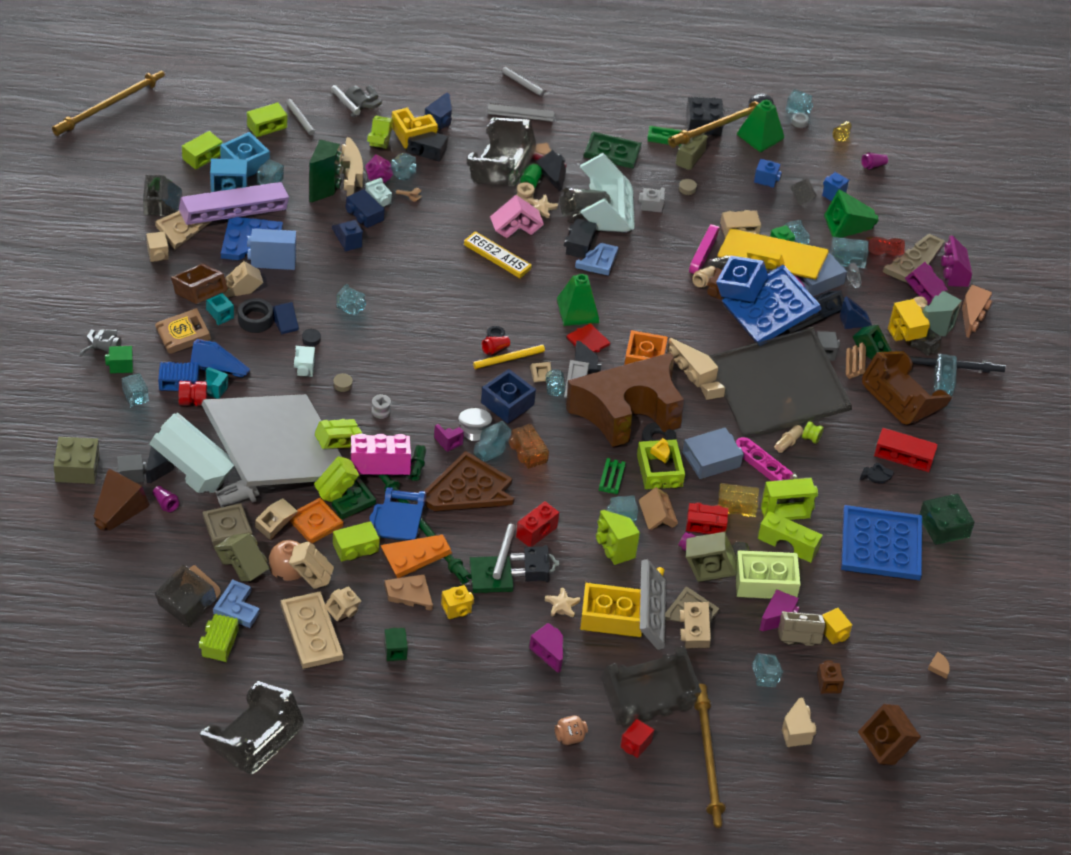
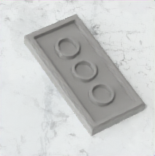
[640,559,666,650]

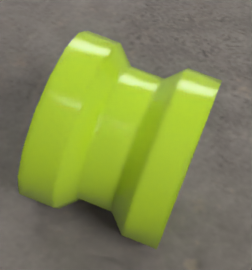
[802,421,824,444]

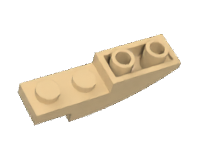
[340,138,363,196]

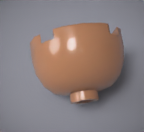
[269,540,302,581]

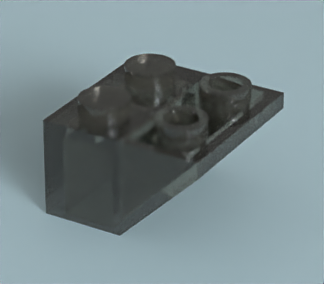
[143,175,182,216]

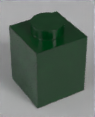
[384,628,408,661]

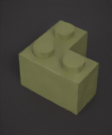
[214,533,269,581]

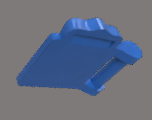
[369,487,426,541]

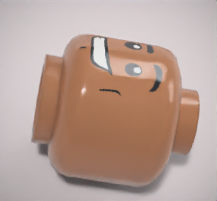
[555,715,588,746]

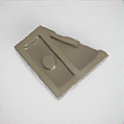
[665,586,719,623]

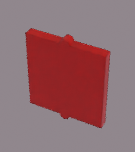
[566,323,610,353]

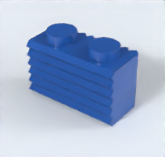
[158,362,199,391]

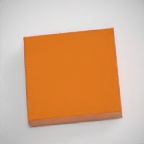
[290,498,343,543]

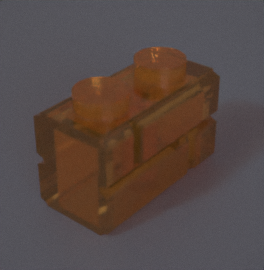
[509,424,549,469]

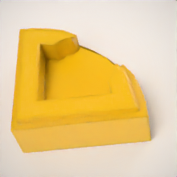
[650,438,670,463]

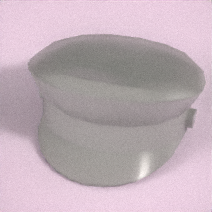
[458,408,492,441]

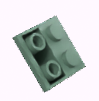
[922,291,962,337]

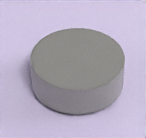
[791,112,809,128]

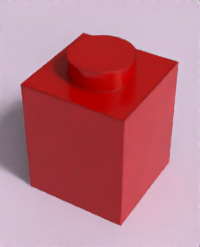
[620,719,654,758]

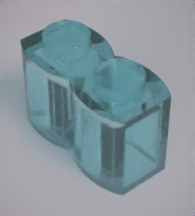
[474,421,511,462]

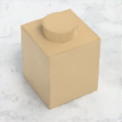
[146,231,169,262]

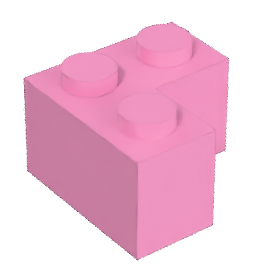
[490,195,544,238]

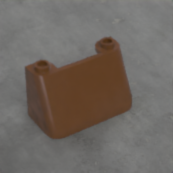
[862,351,952,424]

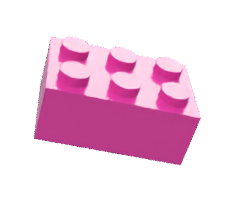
[351,434,411,475]

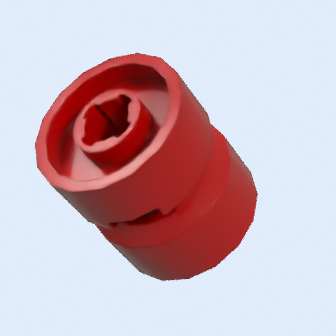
[179,381,207,406]

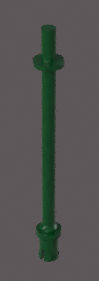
[378,474,472,584]

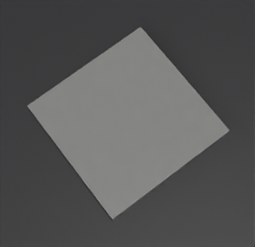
[202,394,342,487]

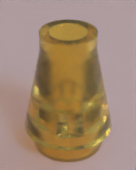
[833,121,852,142]

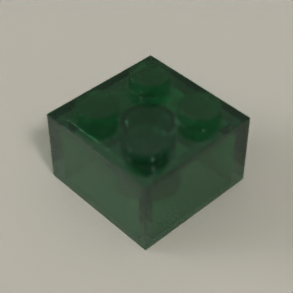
[919,493,975,545]

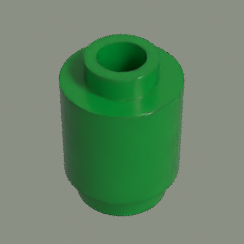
[520,164,542,188]

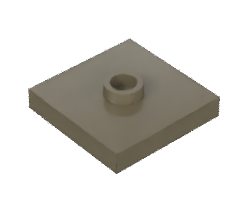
[203,503,252,546]

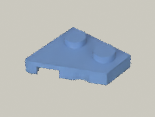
[575,243,618,275]

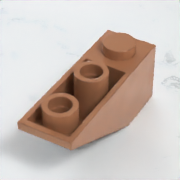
[962,285,993,338]

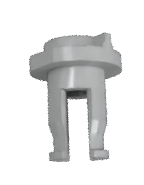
[215,480,259,508]

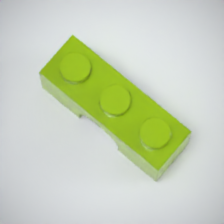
[758,511,823,563]

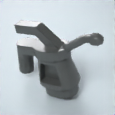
[345,85,382,117]
[79,329,121,356]

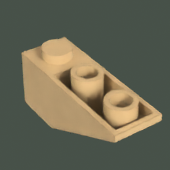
[667,338,718,388]

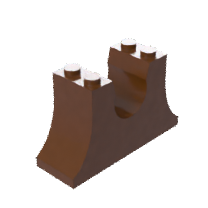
[566,353,684,447]

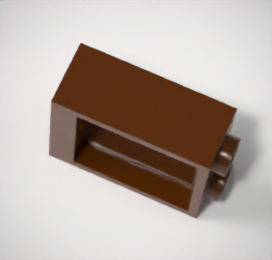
[171,263,228,304]

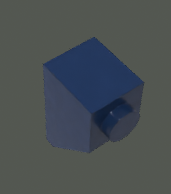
[425,92,452,130]
[332,220,363,251]

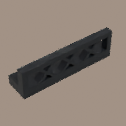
[786,291,844,333]

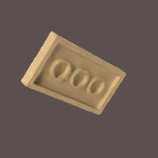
[281,592,343,669]

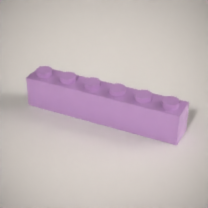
[179,182,289,225]

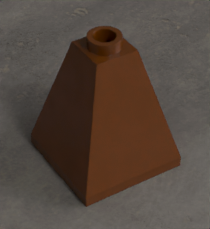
[93,468,150,531]

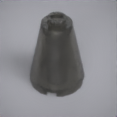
[560,187,611,223]

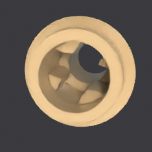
[692,266,715,287]

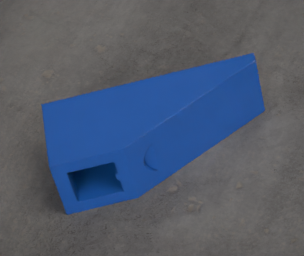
[190,339,250,377]

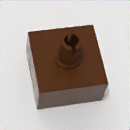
[858,704,921,765]

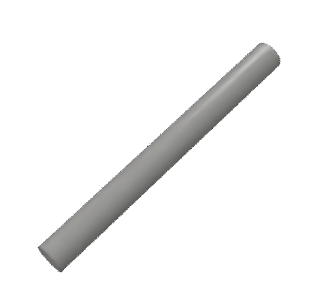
[493,524,515,579]

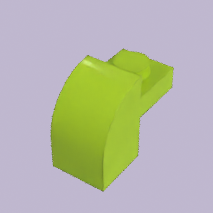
[367,116,393,148]

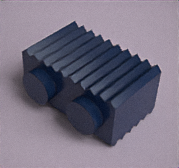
[345,189,384,228]

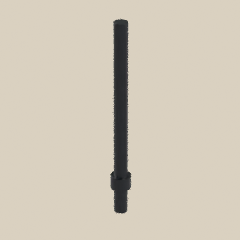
[909,356,1006,373]

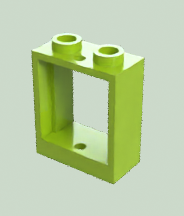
[637,440,685,489]
[761,478,818,520]

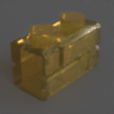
[717,483,759,516]

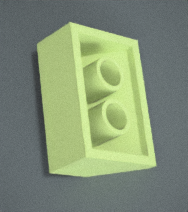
[736,551,800,598]

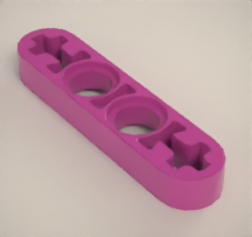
[689,224,720,274]
[736,437,793,481]

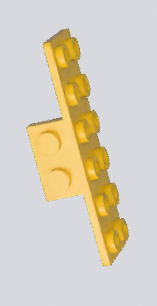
[717,229,829,279]

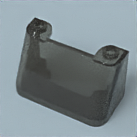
[199,681,304,774]

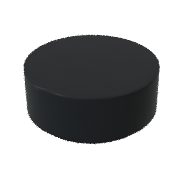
[486,326,505,337]
[302,329,321,347]

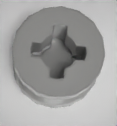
[372,394,391,419]

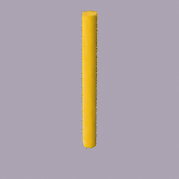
[473,345,545,369]

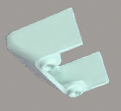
[580,153,634,232]

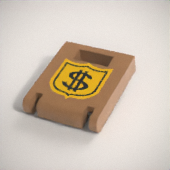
[155,308,211,354]

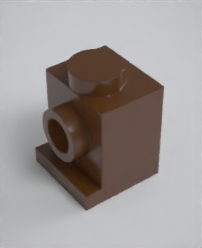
[707,268,722,300]
[817,660,844,694]

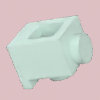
[365,178,392,207]
[294,346,315,377]

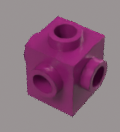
[365,154,393,184]

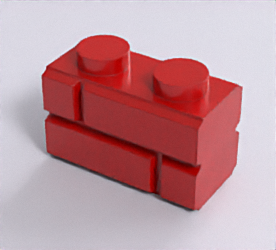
[686,503,728,534]

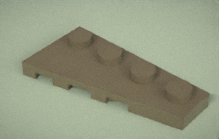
[883,234,945,284]

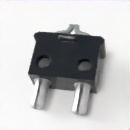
[510,545,559,582]

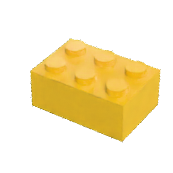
[580,583,642,637]

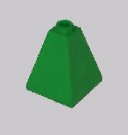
[737,100,785,153]
[824,190,878,239]
[557,274,600,326]

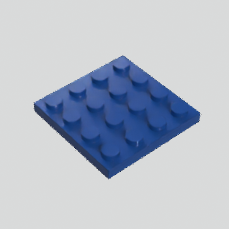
[722,264,822,346]
[841,505,922,580]

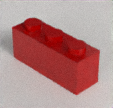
[874,428,938,472]

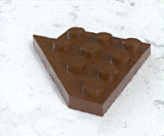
[424,451,514,511]

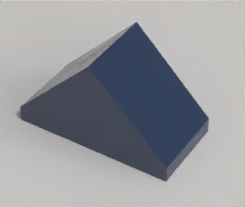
[840,296,872,329]
[272,302,299,335]

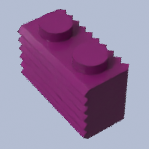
[905,262,947,305]

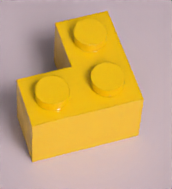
[392,108,437,148]
[888,299,930,341]

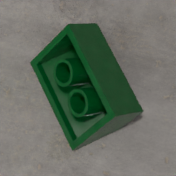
[309,140,342,203]

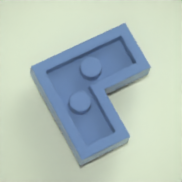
[213,580,260,628]

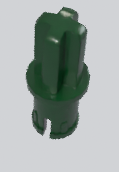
[407,445,426,481]

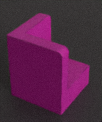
[434,424,464,452]

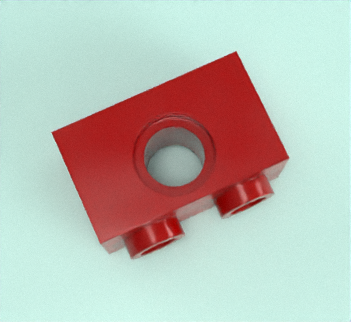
[516,501,559,547]

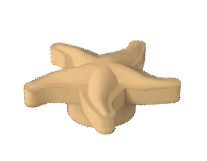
[528,195,558,218]
[545,588,580,617]

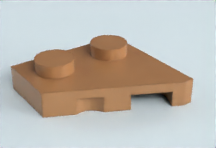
[384,575,433,610]

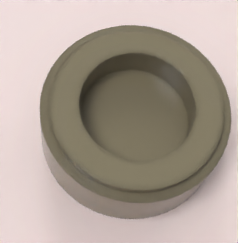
[679,179,697,195]
[333,373,353,392]

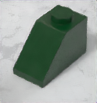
[852,324,892,360]

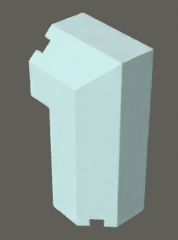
[150,413,234,493]

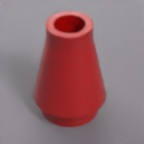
[481,336,510,355]

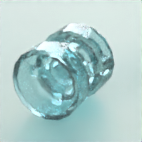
[545,370,565,396]

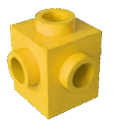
[441,585,474,619]

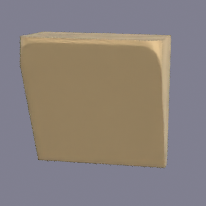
[530,362,553,382]
[700,382,725,400]

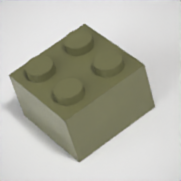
[54,437,100,484]
[686,532,736,582]

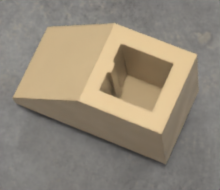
[222,261,263,297]
[255,498,298,540]
[782,698,816,747]

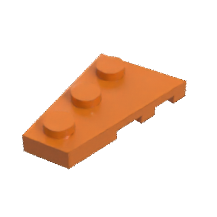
[380,535,452,578]

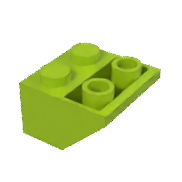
[596,510,640,565]

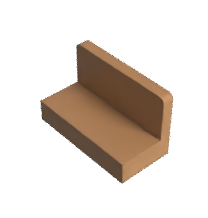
[639,487,678,530]

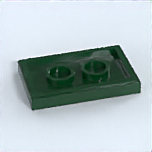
[583,131,642,169]

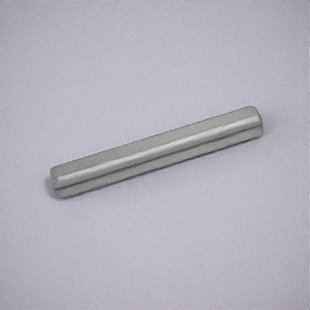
[487,104,554,121]

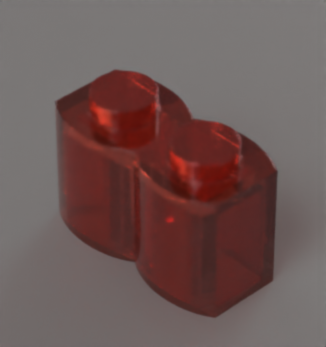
[865,236,905,256]

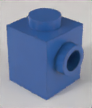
[754,159,782,188]
[822,172,849,201]

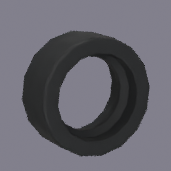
[238,298,273,333]

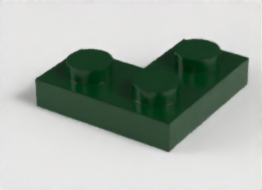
[332,477,376,519]

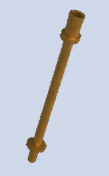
[52,71,165,136]
[668,101,759,148]
[694,684,726,828]

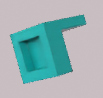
[205,367,228,399]

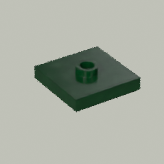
[469,556,513,593]

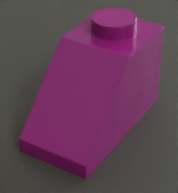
[759,589,800,631]
[529,623,563,673]

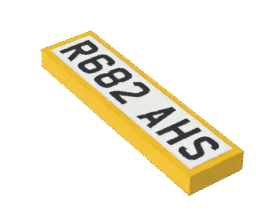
[464,231,532,278]

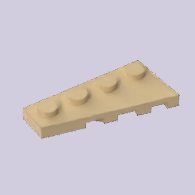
[155,211,212,249]

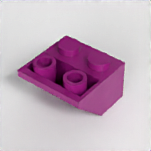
[941,236,972,287]

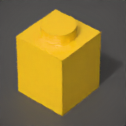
[822,608,852,644]

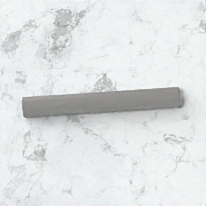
[502,67,545,96]
[331,86,361,115]
[286,99,315,135]

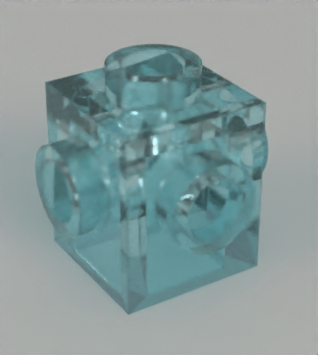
[391,153,417,180]

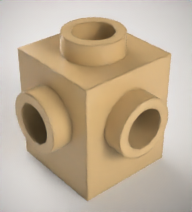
[324,586,362,621]

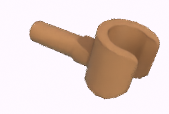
[396,188,422,202]

